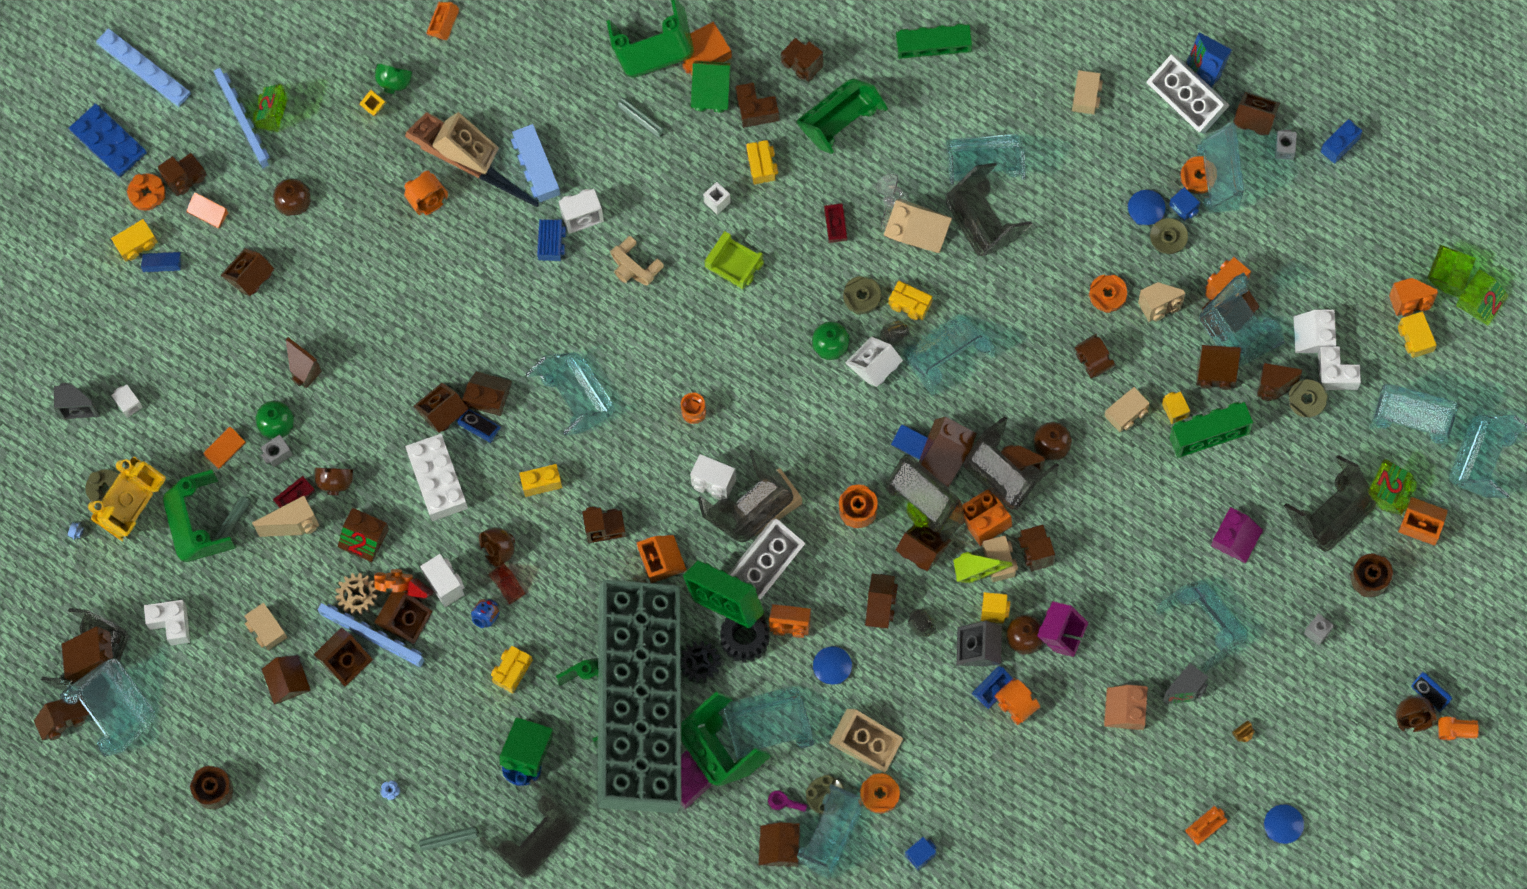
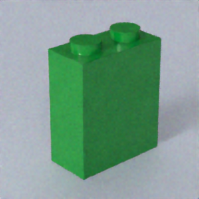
[691,60,731,112]
[499,717,553,777]

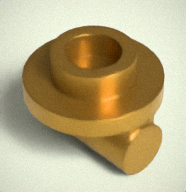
[1232,720,1255,742]

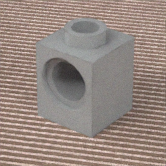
[1275,129,1297,160]
[261,435,293,468]
[1304,613,1334,646]

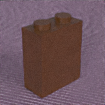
[61,626,113,684]

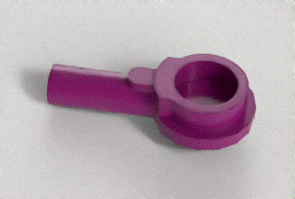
[768,790,807,812]

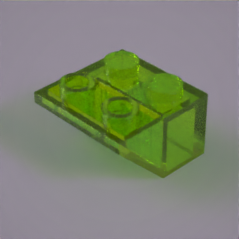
[1427,244,1476,298]

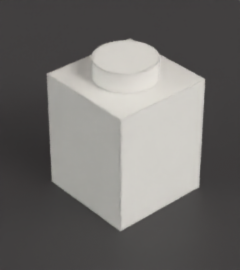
[703,182,731,215]
[111,385,143,418]

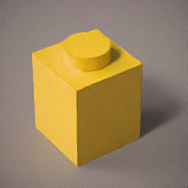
[359,90,387,116]
[1162,391,1191,424]

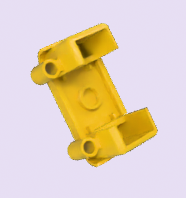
[88,457,166,542]

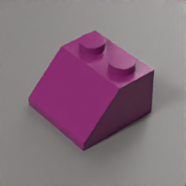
[1211,507,1263,564]

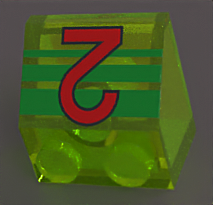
[253,84,288,132]
[1456,269,1509,326]
[1368,459,1418,516]

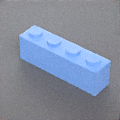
[511,124,560,203]

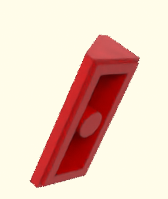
[408,578,434,598]

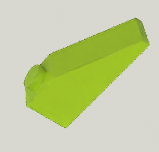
[953,552,1013,583]

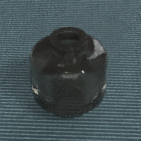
[880,320,910,347]
[908,608,937,637]

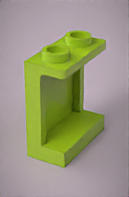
[704,231,764,289]

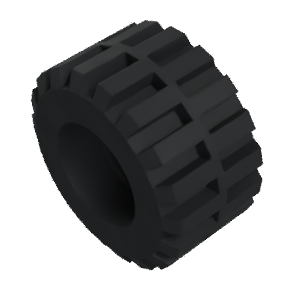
[720,617,769,663]

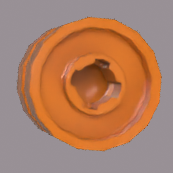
[680,392,706,424]

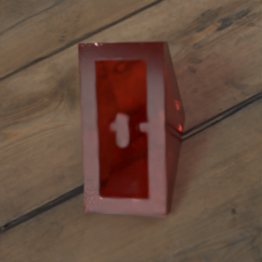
[488,564,525,605]

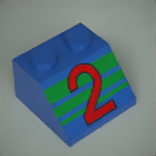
[1186,32,1232,88]

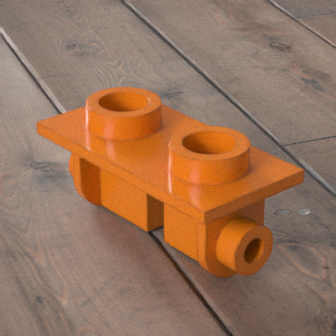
[1185,806,1228,846]

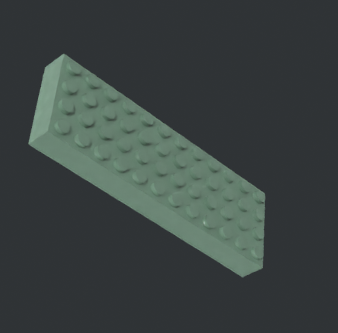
[598,579,681,813]

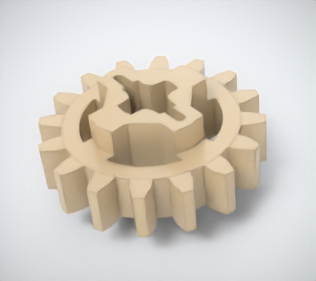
[335,573,378,615]

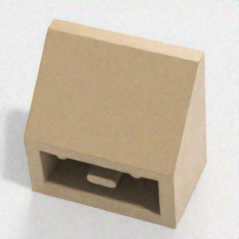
[1138,282,1185,322]

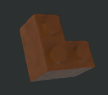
[781,38,823,82]
[735,82,779,128]
[158,153,207,197]
[582,506,626,544]
[1018,525,1055,571]
[865,573,898,629]
[34,694,90,741]

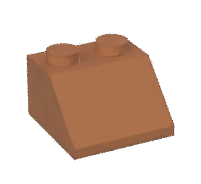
[1104,685,1148,730]

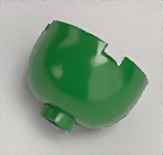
[375,63,413,94]
[812,321,850,360]
[255,400,294,439]

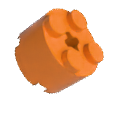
[404,171,448,215]
[839,485,878,528]
[995,678,1040,725]

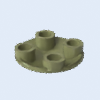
[806,775,846,815]

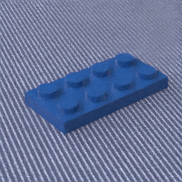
[69,103,147,177]

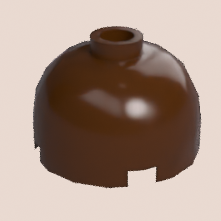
[273,178,311,216]
[1033,421,1072,460]
[315,468,353,496]
[479,527,515,567]
[1007,615,1044,655]
[1396,695,1437,732]

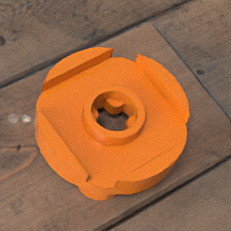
[1180,156,1219,194]
[127,174,165,211]
[1089,274,1127,313]
[374,569,413,592]
[860,773,900,814]

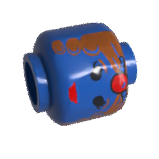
[471,599,500,628]

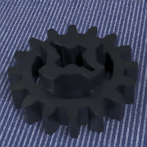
[680,641,721,684]

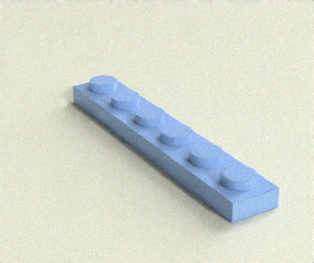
[96,28,191,107]
[214,68,270,169]
[318,603,424,668]

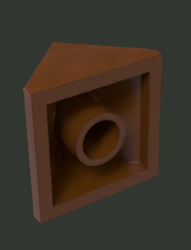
[262,655,311,705]

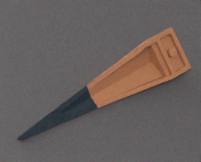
[405,112,539,207]

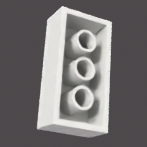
[1146,54,1230,133]
[405,434,468,521]
[728,519,805,600]

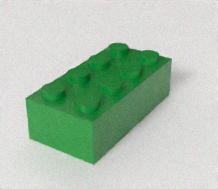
[1169,402,1253,459]
[683,560,764,628]

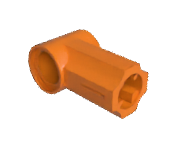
[1438,717,1479,740]

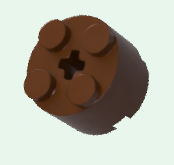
[1074,333,1115,379]
[1351,553,1393,597]
[190,766,233,809]

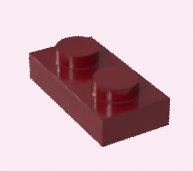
[824,203,847,243]
[273,476,316,508]

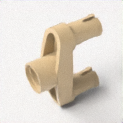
[610,236,664,285]

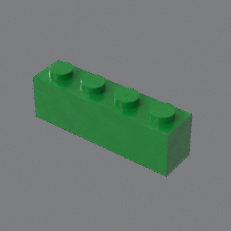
[896,24,972,59]

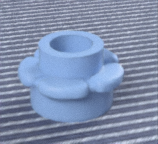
[68,522,84,540]
[380,781,400,800]

